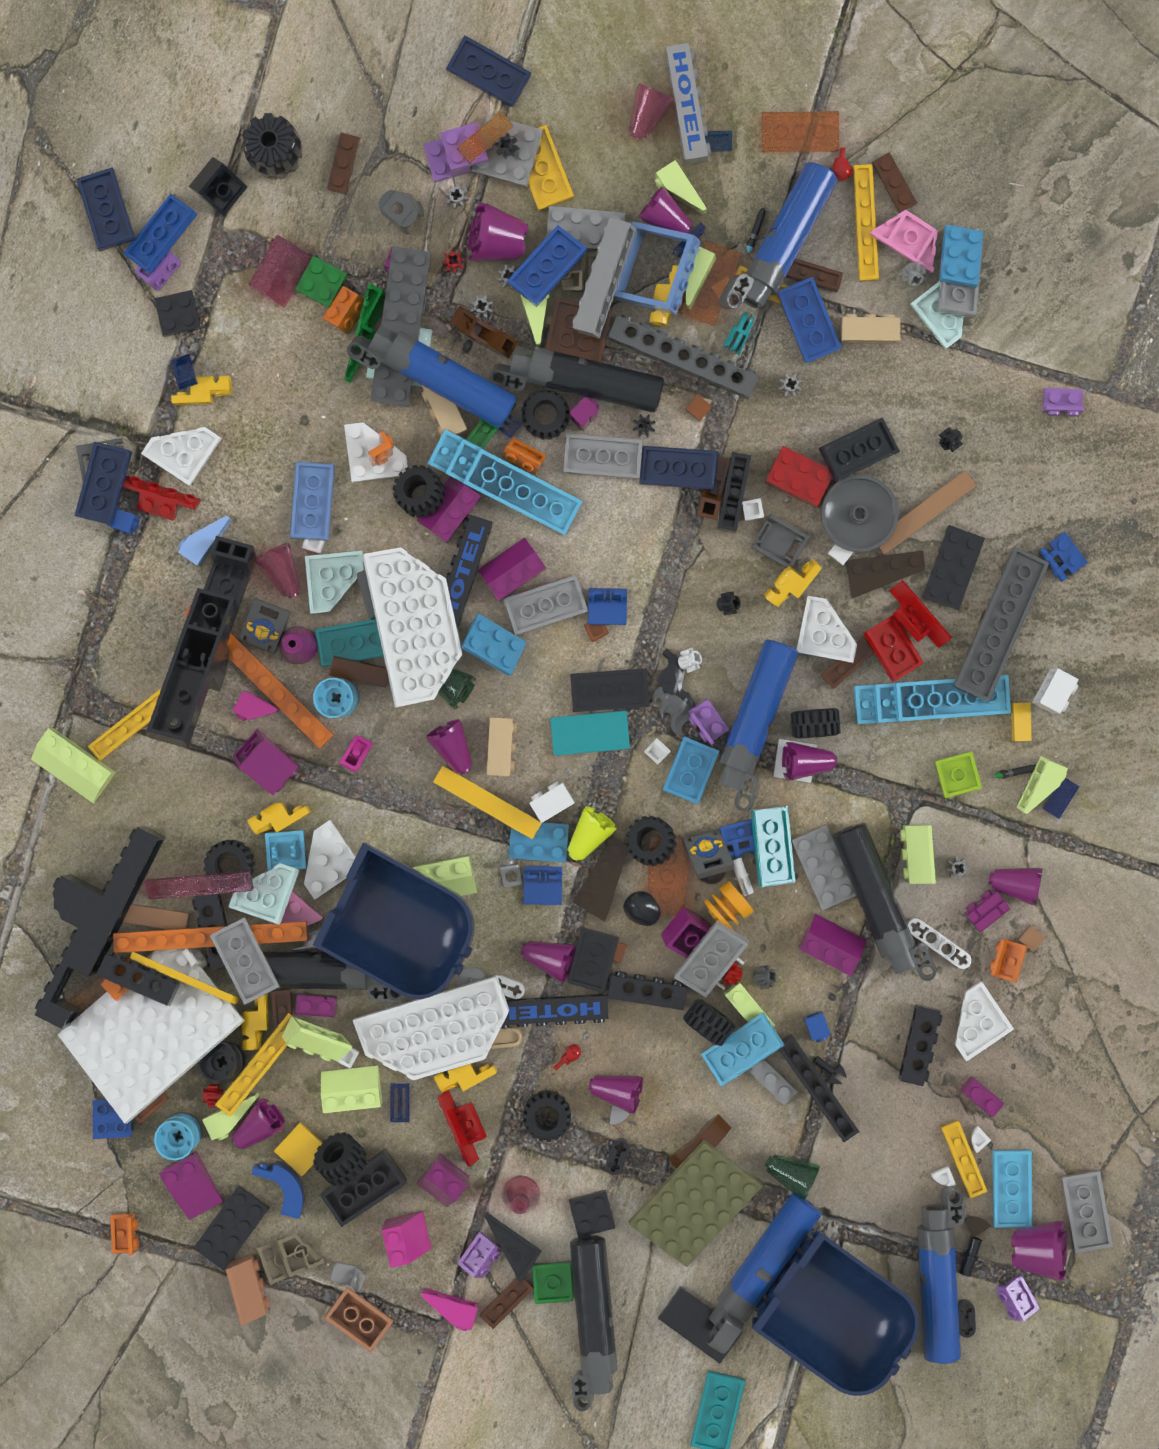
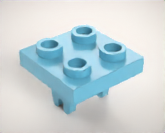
[265,830,307,871]

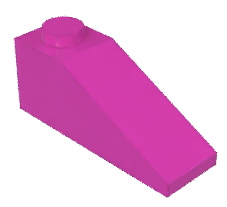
[421,1288,479,1331]

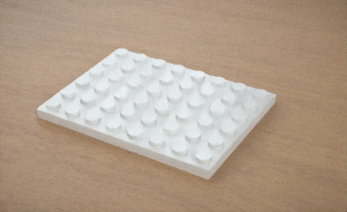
[58,948,245,1124]

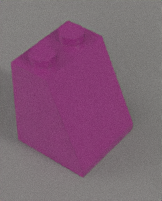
[232,728,298,795]
[416,1153,470,1207]

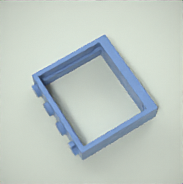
[613,221,701,315]

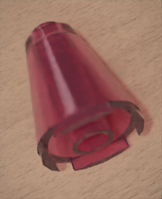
[628,83,673,141]
[254,543,301,598]
[502,1175,540,1214]

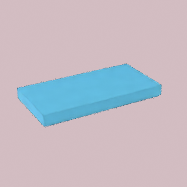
[701,1013,785,1087]
[992,1150,1032,1228]

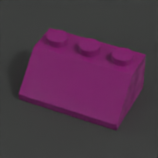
[417,476,482,544]
[478,538,546,602]
[798,914,867,976]

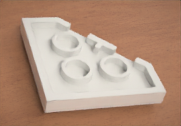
[344,422,408,483]
[141,427,222,486]
[797,596,857,663]
[304,820,356,900]
[955,981,1014,1062]

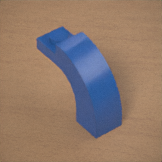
[251,1161,305,1219]

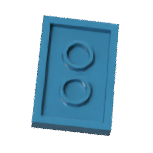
[939,225,983,288]
[460,614,527,676]
[662,737,719,804]
[509,822,569,863]

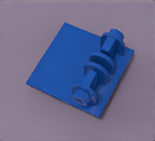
[588,588,627,625]
[523,866,562,905]
[93,1099,134,1139]

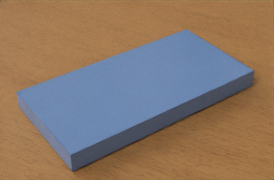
[290,462,335,541]

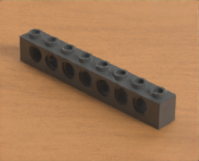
[608,315,759,400]

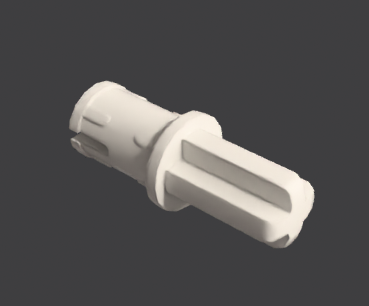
[732,857,753,896]

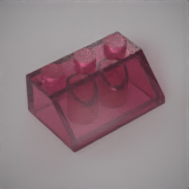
[248,235,312,308]

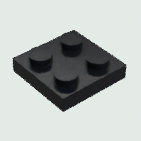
[154,290,201,337]
[569,1190,615,1238]

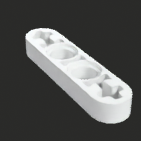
[907,918,971,969]

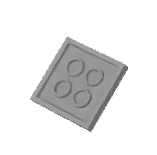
[471,115,543,187]

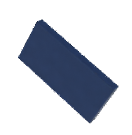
[446,35,532,108]
[76,167,136,252]
[74,442,132,526]
[639,446,719,490]

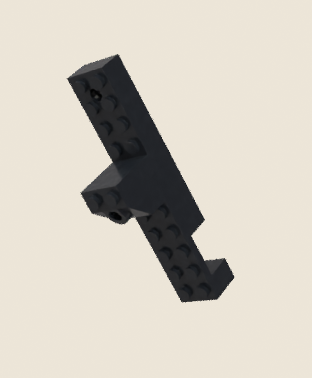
[146,536,257,748]
[35,826,166,1029]

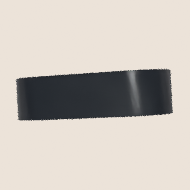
[606,1138,629,1175]
[958,1299,976,1338]

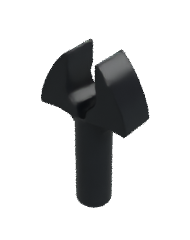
[813,1056,847,1084]

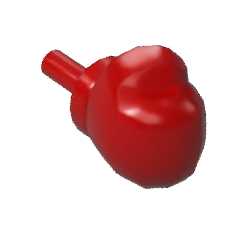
[832,147,852,181]
[553,1044,581,1070]

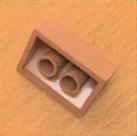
[226,1254,270,1326]
[324,1287,394,1352]

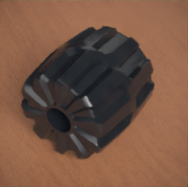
[242,113,302,179]

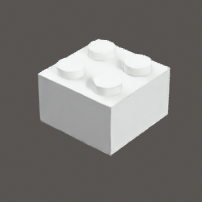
[1032,668,1079,714]
[529,781,575,823]

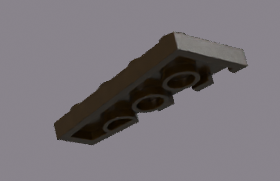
[846,551,925,599]
[572,837,628,922]

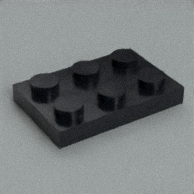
[567,927,620,993]

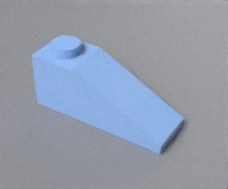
[178,516,233,566]

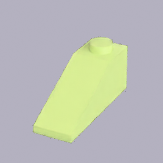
[655,160,707,215]
[686,246,716,310]
[520,294,550,347]
[1016,756,1068,814]
[724,982,775,1026]
[202,1092,259,1141]

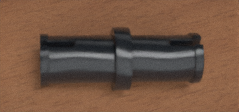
[959,1236,983,1277]

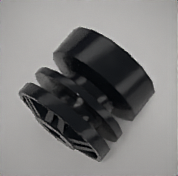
[197,1041,246,1083]

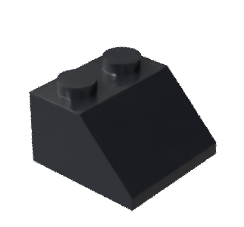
[188,157,248,216]

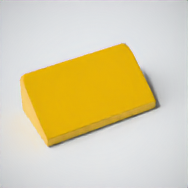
[1011,703,1032,741]

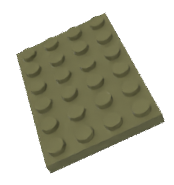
[628,1140,763,1267]

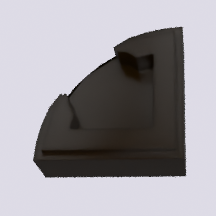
[964,1216,991,1236]

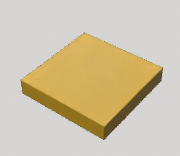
[274,1122,322,1176]

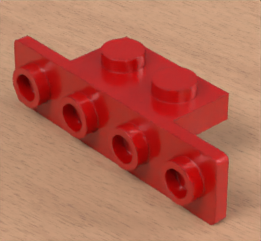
[123,476,201,521]
[889,580,952,648]
[437,1090,487,1167]

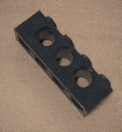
[716,452,751,533]
[192,889,228,970]
[96,952,180,1006]
[607,971,687,1010]
[898,1004,942,1086]

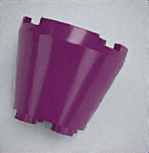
[468,202,528,262]
[1011,1221,1067,1281]

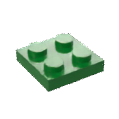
[295,256,348,308]
[532,1261,573,1304]

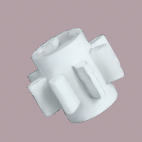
[678,648,702,673]

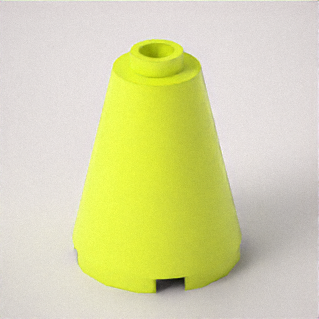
[567,806,617,861]

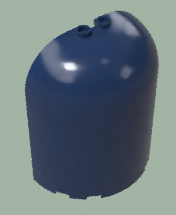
[313,842,475,999]
[752,1231,919,1396]

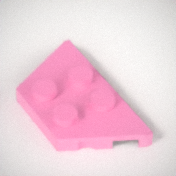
[869,210,938,274]
[265,870,323,926]

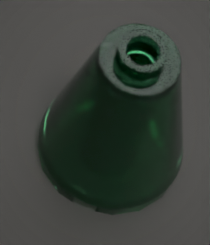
[438,668,476,710]
[765,1154,821,1200]

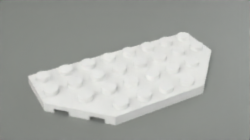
[362,547,462,708]
[353,975,510,1080]

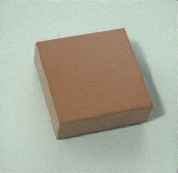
[1018,925,1045,952]

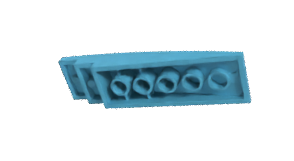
[427,429,583,535]
[853,675,1011,724]

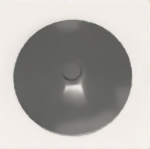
[821,475,899,552]

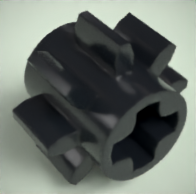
[494,133,520,159]
[632,414,656,438]
[939,427,963,452]
[717,591,741,616]

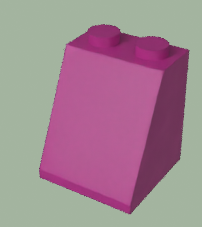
[381,1211,432,1268]

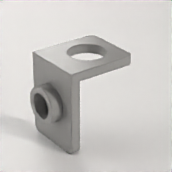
[499,860,522,887]
[329,1262,366,1292]

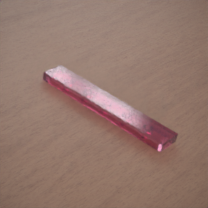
[144,871,254,900]

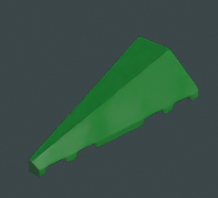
[344,283,386,383]

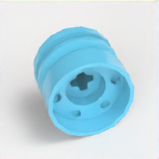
[313,678,359,718]
[154,1113,202,1161]

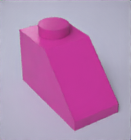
[232,690,279,721]

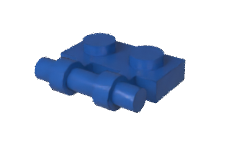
[1039,532,1088,582]
[719,819,755,859]

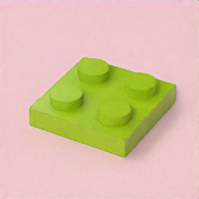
[934,751,982,798]

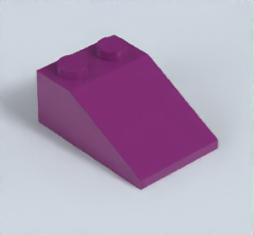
[661,906,713,958]
[159,1151,224,1220]

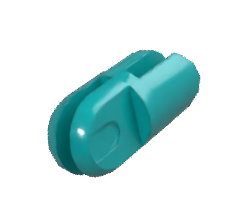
[723,312,754,355]

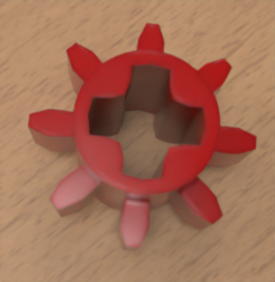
[442,249,466,274]
[721,962,742,985]
[203,1084,224,1108]

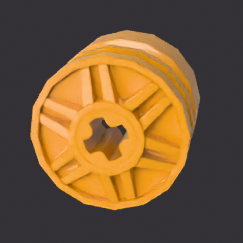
[704,880,754,930]

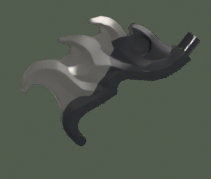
[652,649,696,736]

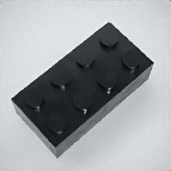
[320,1148,407,1227]

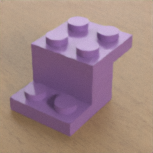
[423,122,488,183]

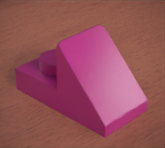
[339,735,373,773]

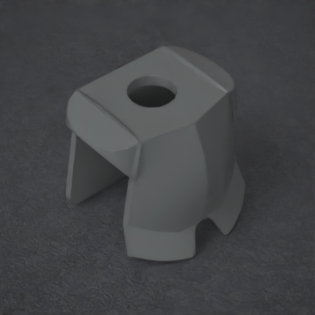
[379,190,424,235]

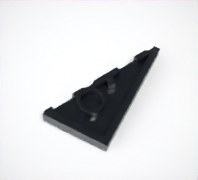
[484,1212,542,1282]

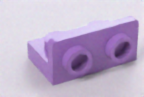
[135,251,182,291]
[1043,388,1085,416]
[688,698,729,745]
[457,1232,502,1278]
[995,1275,1040,1321]

